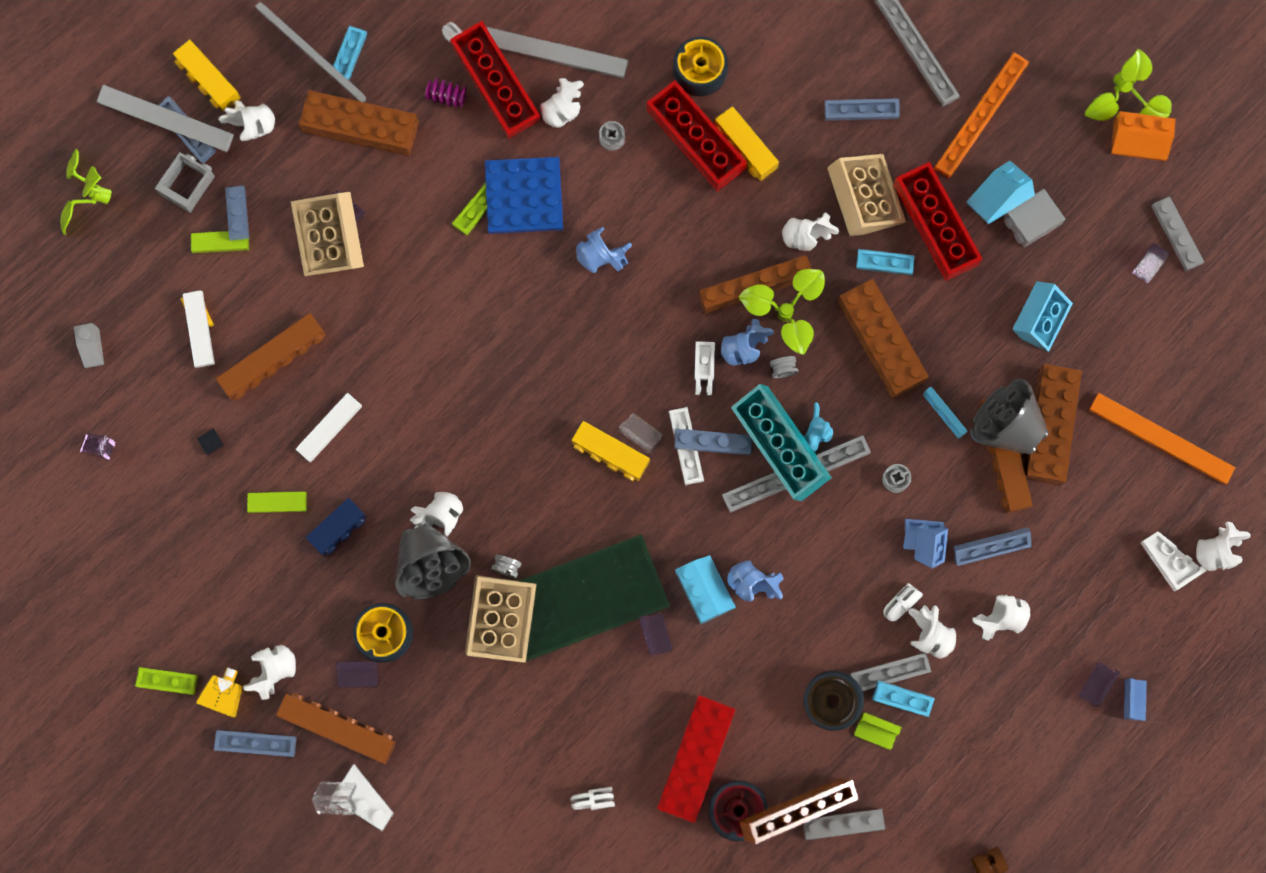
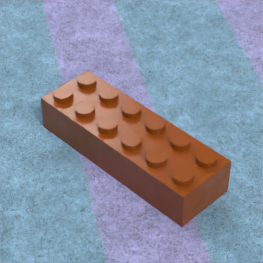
[299,90,419,156]
[837,279,929,399]
[1024,364,1082,486]

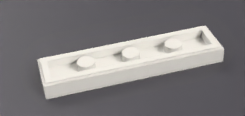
[183,290,215,368]
[296,393,362,463]
[669,407,704,486]

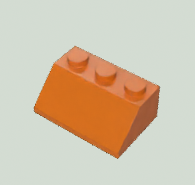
[1111,111,1176,161]

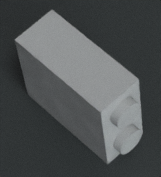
[1003,189,1065,248]

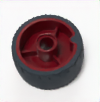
[708,780,768,842]

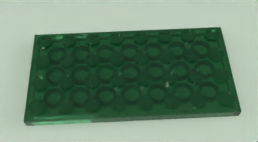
[520,534,670,663]

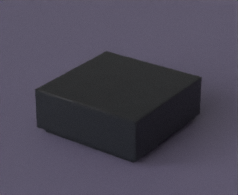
[197,428,224,455]

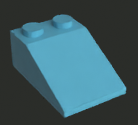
[966,161,1035,224]

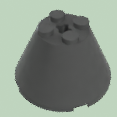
[970,379,1049,455]
[395,523,471,600]

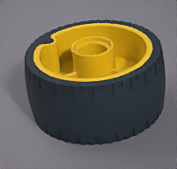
[673,36,728,96]
[353,603,413,663]

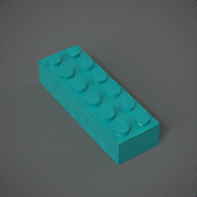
[731,384,832,501]

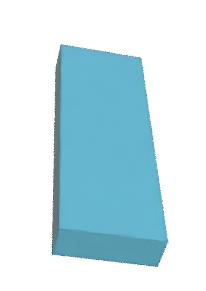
[333,26,367,80]
[856,249,915,275]
[923,387,967,439]
[872,680,935,717]

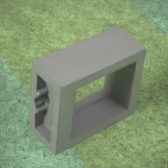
[155,152,215,213]

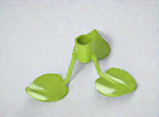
[1084,49,1172,121]
[60,149,111,235]
[739,269,825,355]

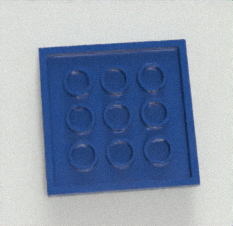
[485,157,563,234]

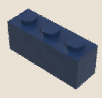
[306,498,367,557]

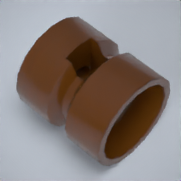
[971,846,1009,873]

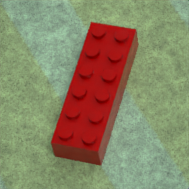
[450,21,540,139]
[646,80,747,192]
[893,162,982,281]
[657,695,736,823]

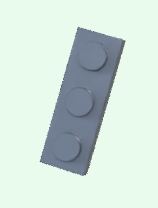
[225,186,249,241]

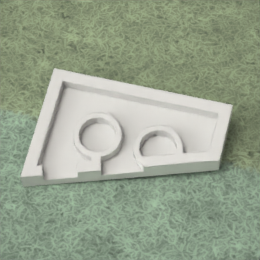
[1141,532,1207,592]
[332,764,394,831]

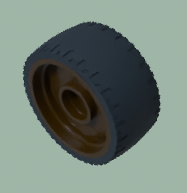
[804,671,864,731]

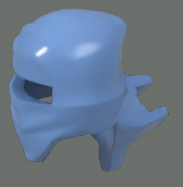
[576,227,632,273]
[721,319,774,366]
[727,560,784,602]

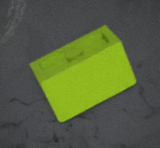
[854,712,901,750]

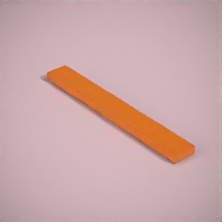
[934,52,1029,179]
[1089,393,1236,485]

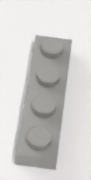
[1151,197,1204,271]
[850,653,932,691]
[803,809,885,840]

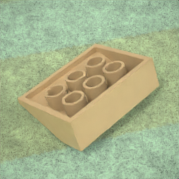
[827,154,906,236]
[291,192,364,276]
[465,575,536,662]

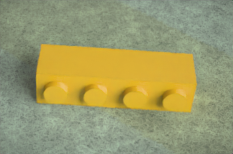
[173,40,240,112]
[715,106,779,181]
[572,421,650,481]

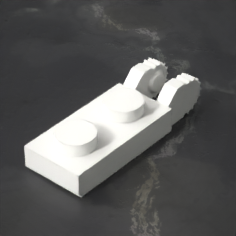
[695,342,715,395]

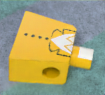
[196,667,242,717]

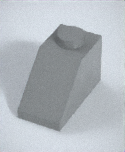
[74,323,104,368]

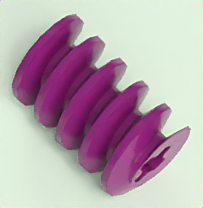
[425,78,466,108]

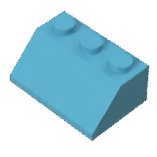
[1012,281,1073,352]
[675,555,736,624]

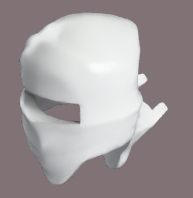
[540,78,584,128]
[219,100,275,141]
[782,212,839,251]
[410,492,463,537]
[1196,522,1250,571]
[972,595,1030,641]
[909,605,956,658]
[244,645,296,700]

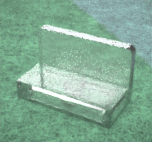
[619,413,663,453]
[312,782,357,815]

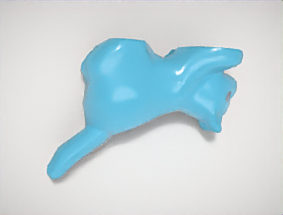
[803,402,833,453]

